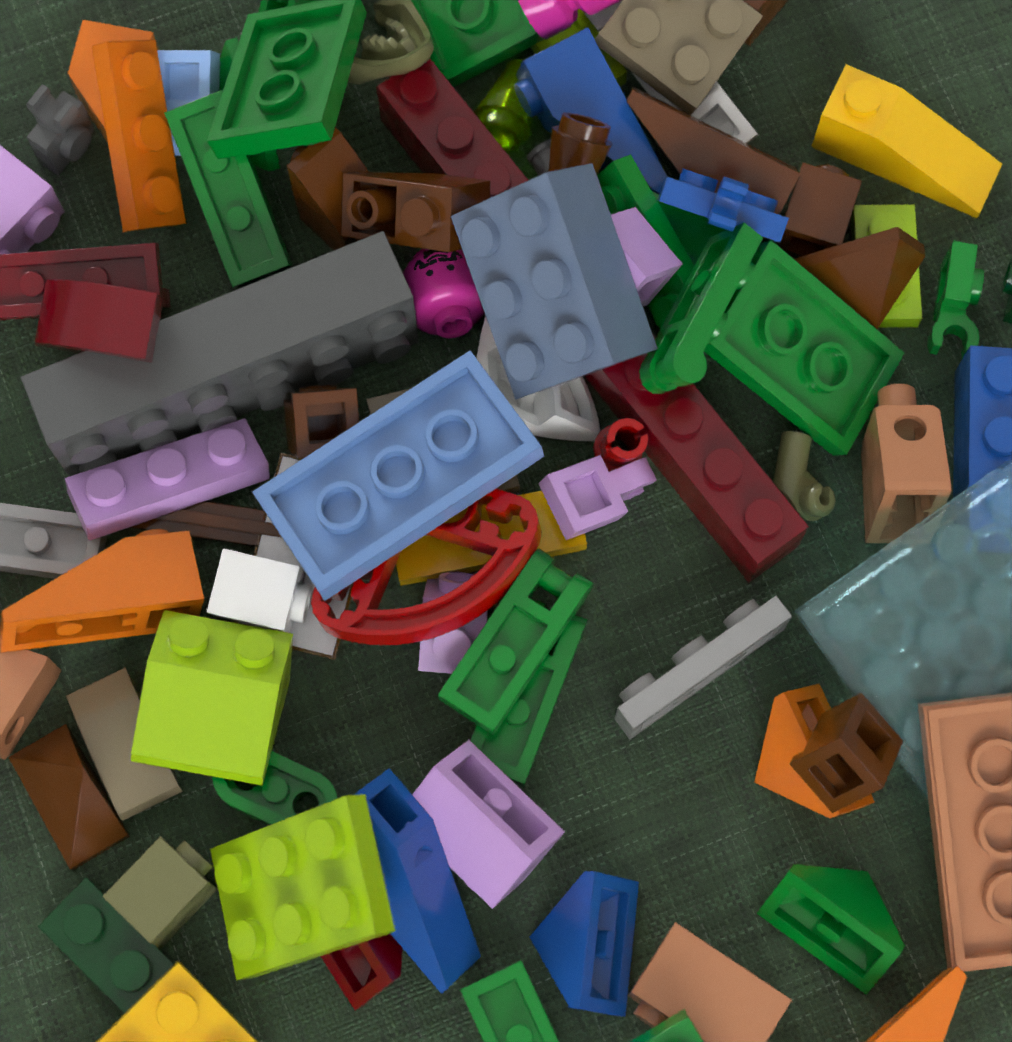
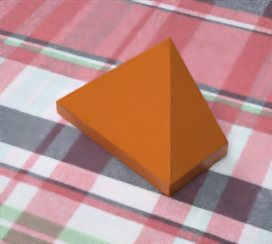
[754,683,875,819]

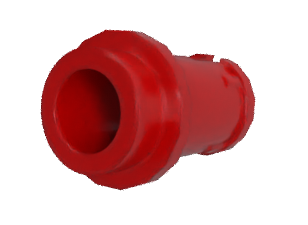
[593,418,648,472]

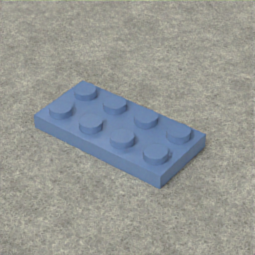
[252,351,544,601]

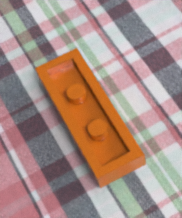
[91,40,186,232]

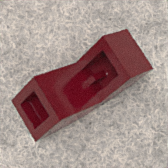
[34,279,164,363]

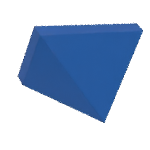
[530,871,639,1017]

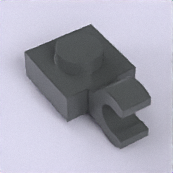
[26,84,94,176]

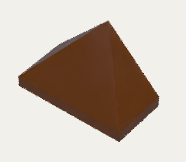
[794,227,926,329]
[8,724,130,871]

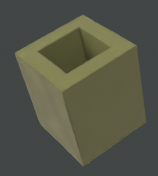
[102,836,218,948]

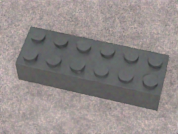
[20,231,419,477]

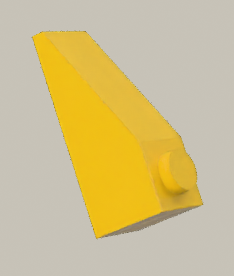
[811,64,1002,218]

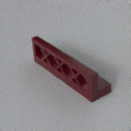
[0,243,171,320]

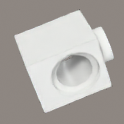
[207,548,313,633]

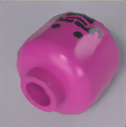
[403,248,485,338]

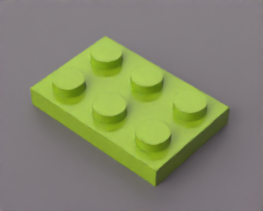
[210,794,395,980]

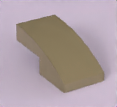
[66,667,183,821]

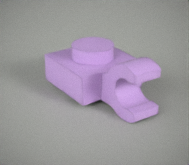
[538,455,657,540]

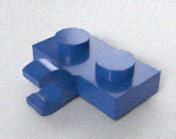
[657,169,789,242]

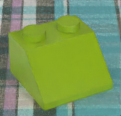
[131,610,293,786]

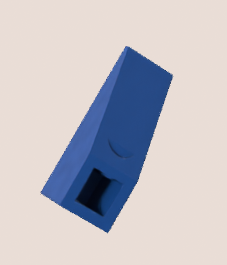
[354,768,481,994]

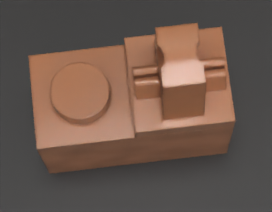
[628,923,792,1042]

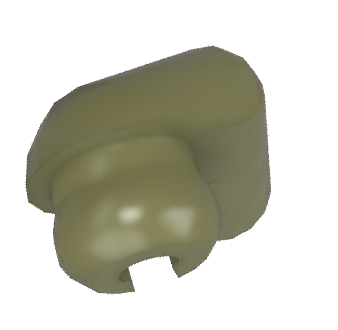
[773,431,836,521]

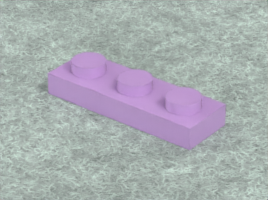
[65,418,270,541]

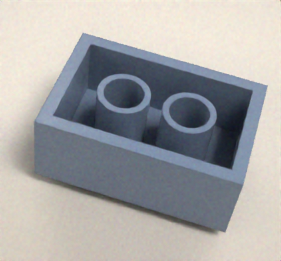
[451,163,657,400]

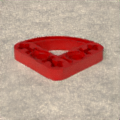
[311,489,542,645]

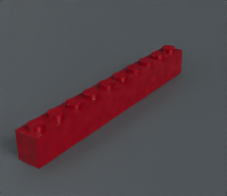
[376,59,809,583]

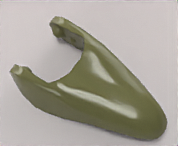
[348,0,434,85]

